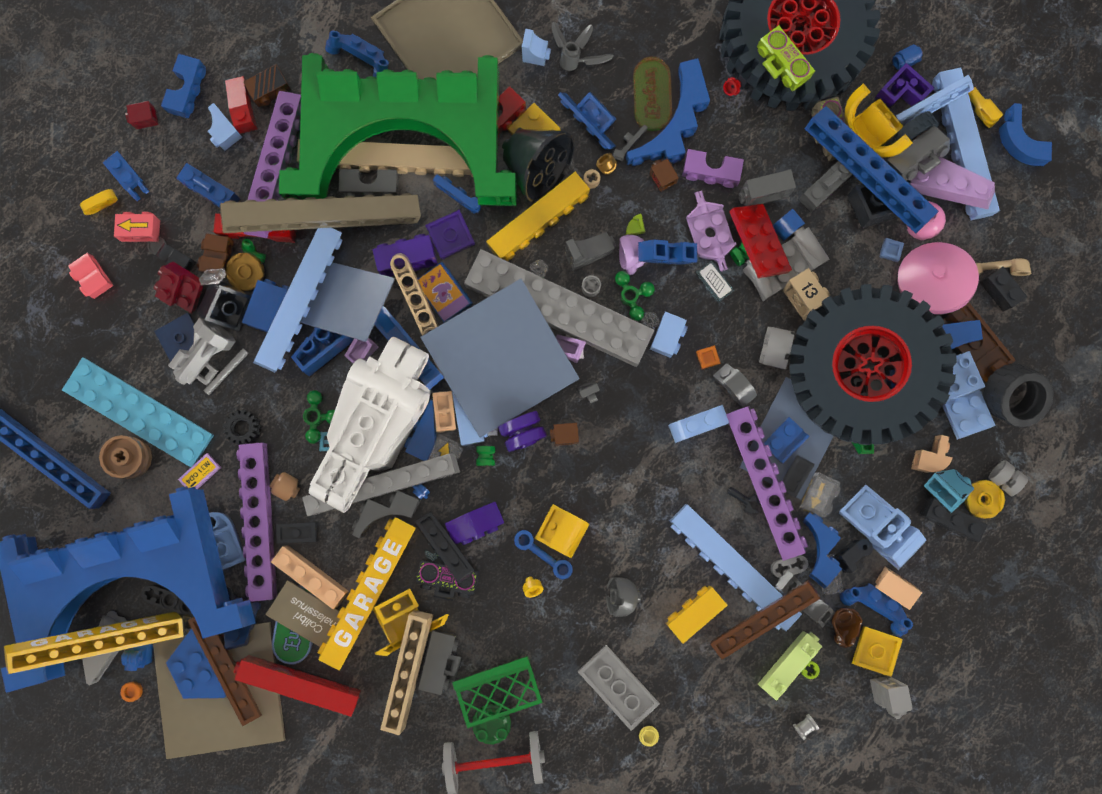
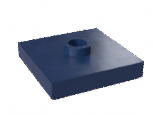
[154,313,195,362]

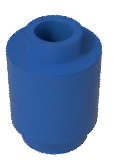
[892,44,923,70]

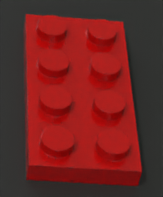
[730,204,792,279]

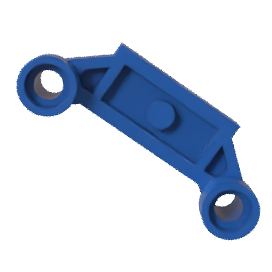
[325,31,389,78]
[840,583,913,637]

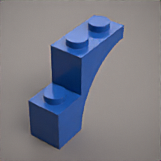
[802,513,842,589]

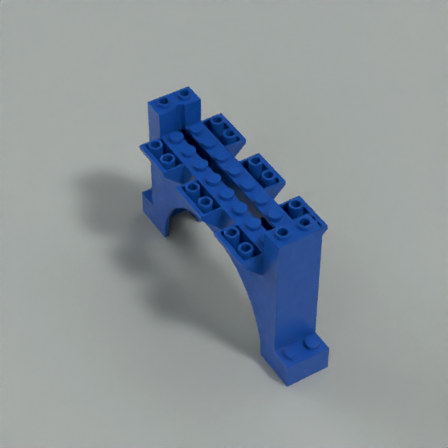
[0,486,255,693]

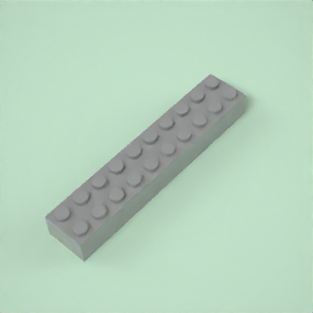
[464,249,654,367]

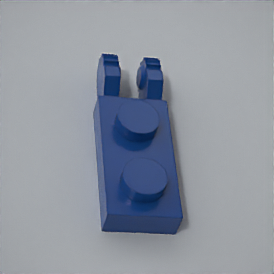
[103,151,149,201]

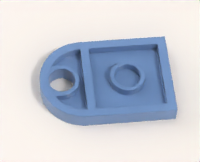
[209,512,246,570]

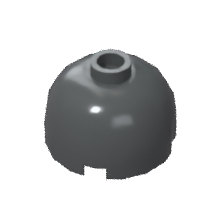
[606,577,641,617]

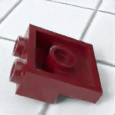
[154,261,205,313]

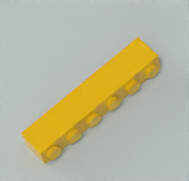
[486,171,590,261]

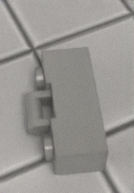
[870,676,912,719]

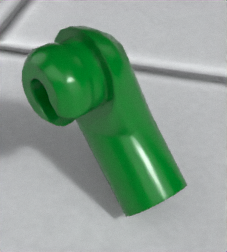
[241,239,266,263]

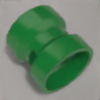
[729,243,750,267]
[476,446,495,466]

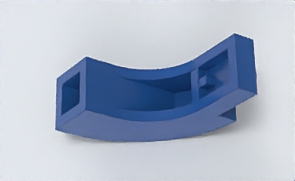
[999,103,1052,166]

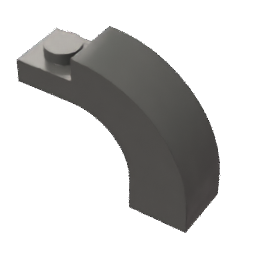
[776,571,835,628]

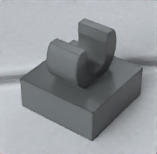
[576,380,600,403]

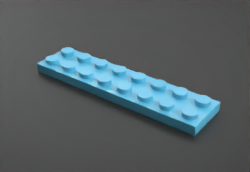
[62,357,214,468]

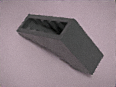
[565,232,616,271]

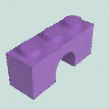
[682,149,744,188]

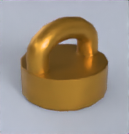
[596,153,617,175]

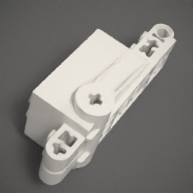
[309,337,432,513]

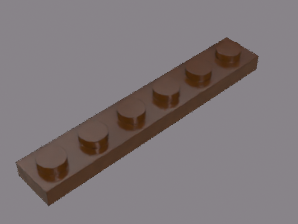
[710,580,820,660]
[188,617,262,727]

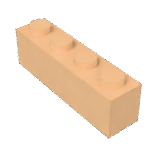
[271,545,349,609]

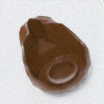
[832,608,863,648]

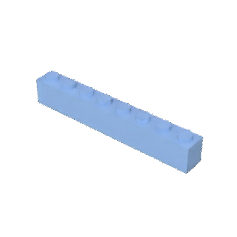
[932,68,1000,221]
[253,228,343,373]
[670,504,802,631]

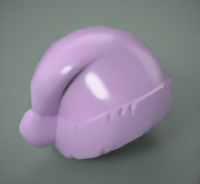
[619,235,645,275]

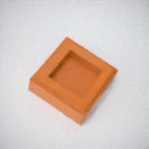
[696,345,720,369]

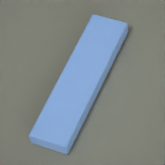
[896,75,974,126]

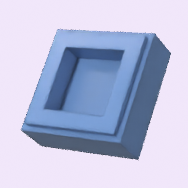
[879,238,904,262]

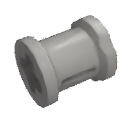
[793,714,819,740]

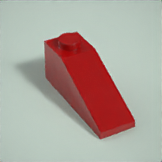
[225,76,258,134]

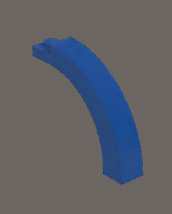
[374,305,444,390]

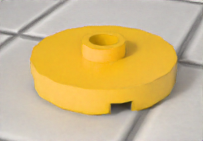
[964,480,1005,519]

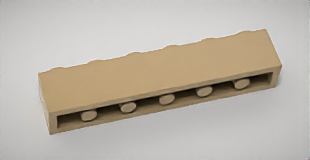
[380,610,433,735]

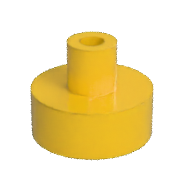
[522,577,543,598]

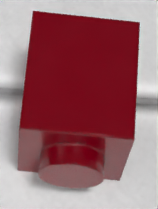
[125,101,159,130]

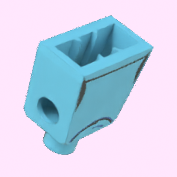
[924,469,974,513]

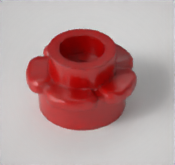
[723,77,741,96]

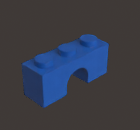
[161,54,206,119]
[638,240,697,265]

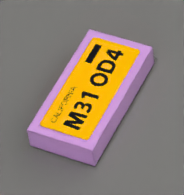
[178,453,221,489]

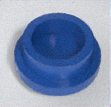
[412,484,430,499]

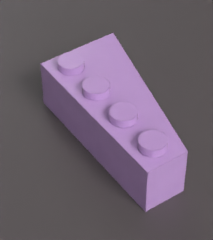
[910,157,995,209]

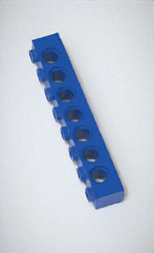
[804,106,939,233]

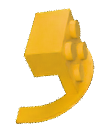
[844,83,913,158]
[373,589,449,656]

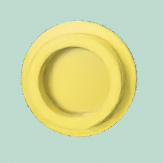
[639,726,659,746]

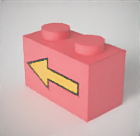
[114,212,160,242]

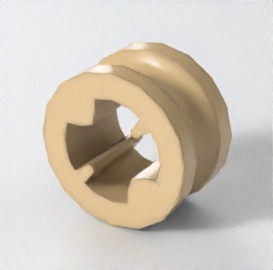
[583,169,600,189]

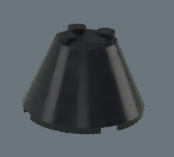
[502,127,575,202]

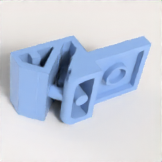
[943,351,996,440]
[839,485,926,570]

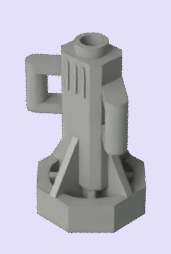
[168,318,236,386]

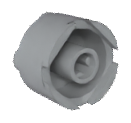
[759,327,795,369]

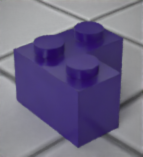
[875,63,934,109]
[445,502,504,545]

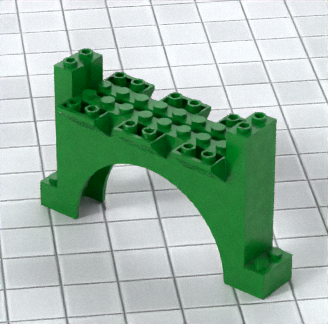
[279,53,517,206]

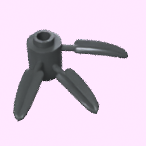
[552,22,614,71]

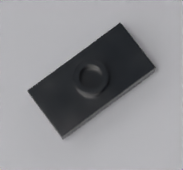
[782,455,815,498]

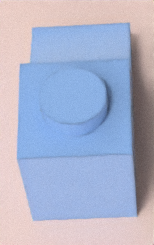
[522,29,551,66]
[208,103,242,151]

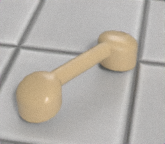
[976,258,1032,276]

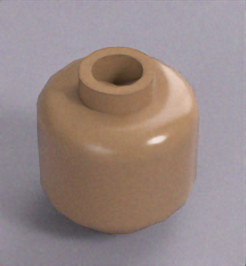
[269,472,300,501]

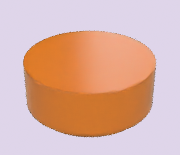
[120,681,143,702]

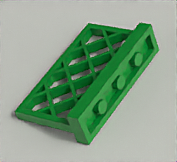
[452,656,543,728]

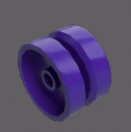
[498,411,547,452]

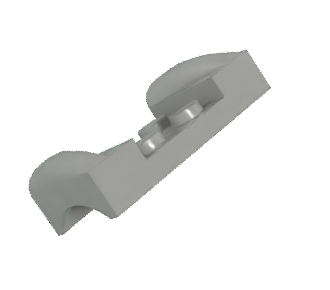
[743,227,829,301]

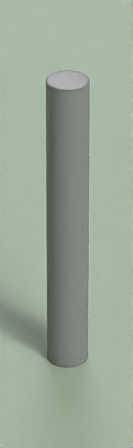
[203,348,249,395]

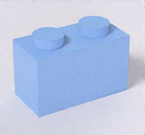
[650,312,688,358]

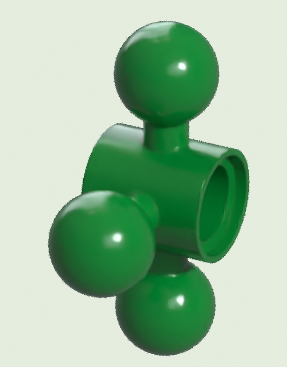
[615,271,655,321]
[303,390,335,444]

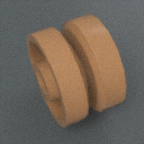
[99,435,152,479]

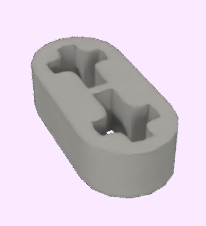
[771,555,808,578]

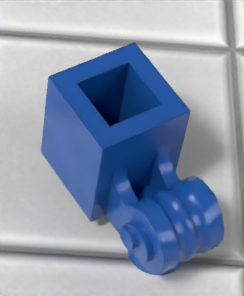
[121,643,154,671]

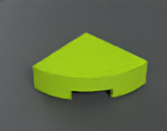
[626,214,645,235]

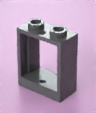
[738,169,796,206]

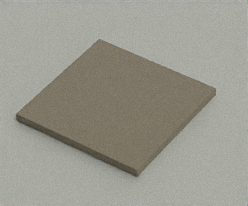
[371,0,523,79]
[153,622,286,759]

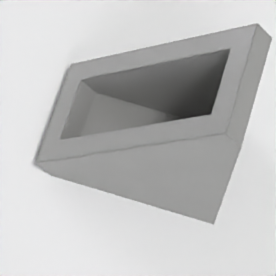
[82,651,119,685]

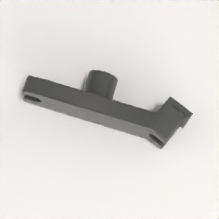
[613,124,648,161]

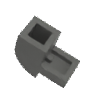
[713,363,757,408]

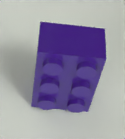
[372,234,438,277]

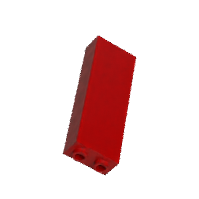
[234,655,361,717]

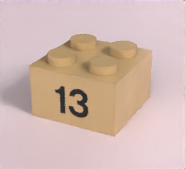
[783,268,830,321]

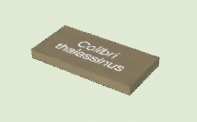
[265,580,339,647]

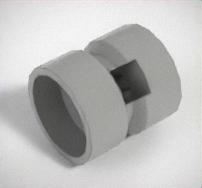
[989,460,1028,496]

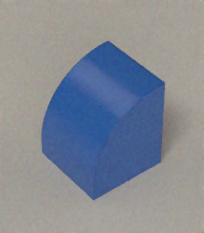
[773,209,805,241]

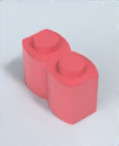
[68,253,113,299]

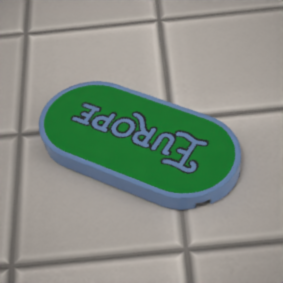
[272,585,315,664]

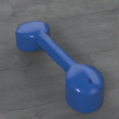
[514,530,573,579]

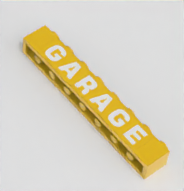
[317,517,416,671]
[4,612,184,674]

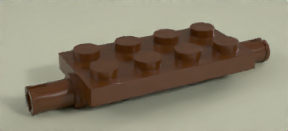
[943,302,1016,384]

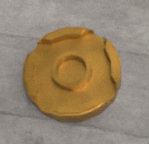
[226,253,265,291]

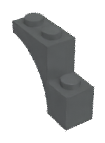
[352,490,421,538]

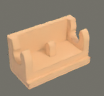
[432,391,456,433]
[875,566,922,610]

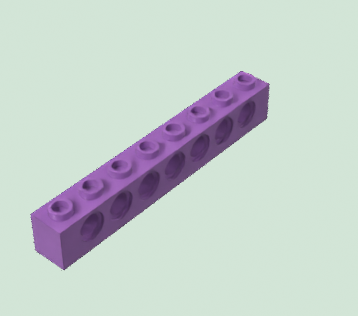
[244,91,301,238]
[726,406,808,561]
[237,443,277,601]

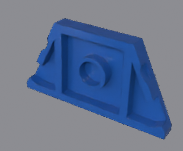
[166,629,227,699]

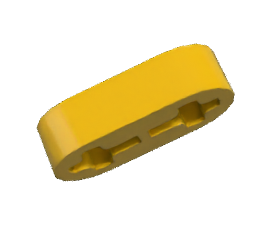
[80,189,118,215]

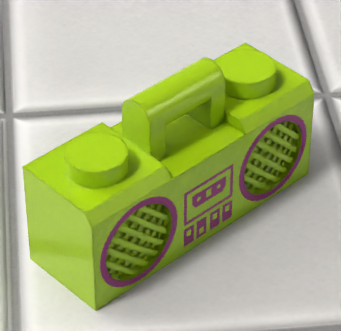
[757,25,815,92]

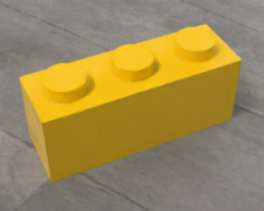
[666,586,728,644]

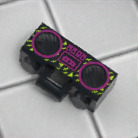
[416,559,479,601]

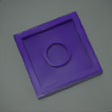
[425,210,475,260]

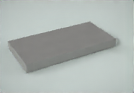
[578,645,660,731]

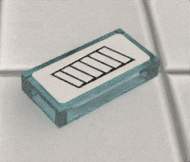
[696,261,735,303]

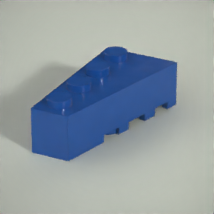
[291,327,354,376]

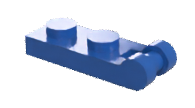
[433,174,481,213]

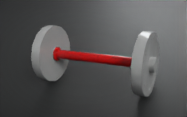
[442,731,545,794]

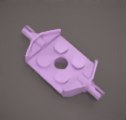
[686,191,736,272]

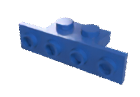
[558,92,616,149]

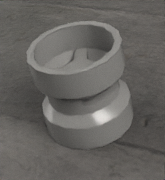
[582,275,601,297]

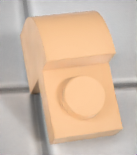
[911,435,952,473]

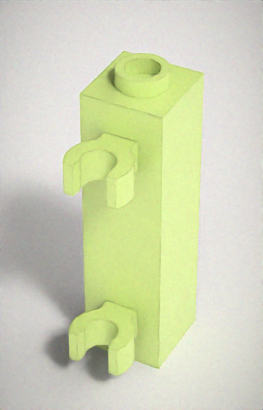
[758,631,822,701]

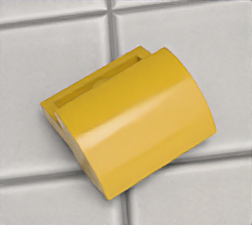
[535,504,589,558]

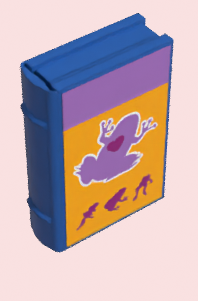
[418,262,473,323]

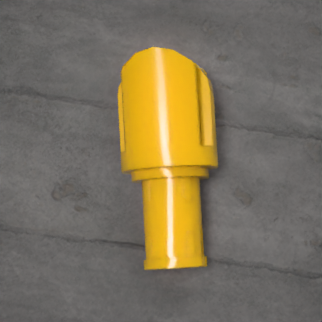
[968,87,1003,128]

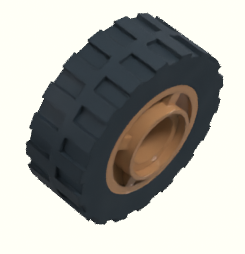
[894,111,939,141]

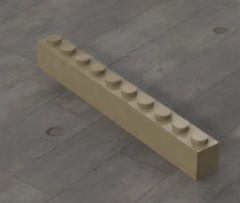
[220,193,421,233]

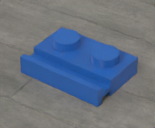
[764,417,810,464]

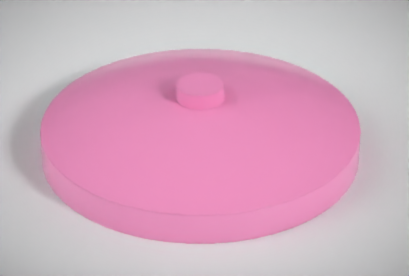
[898,242,979,314]

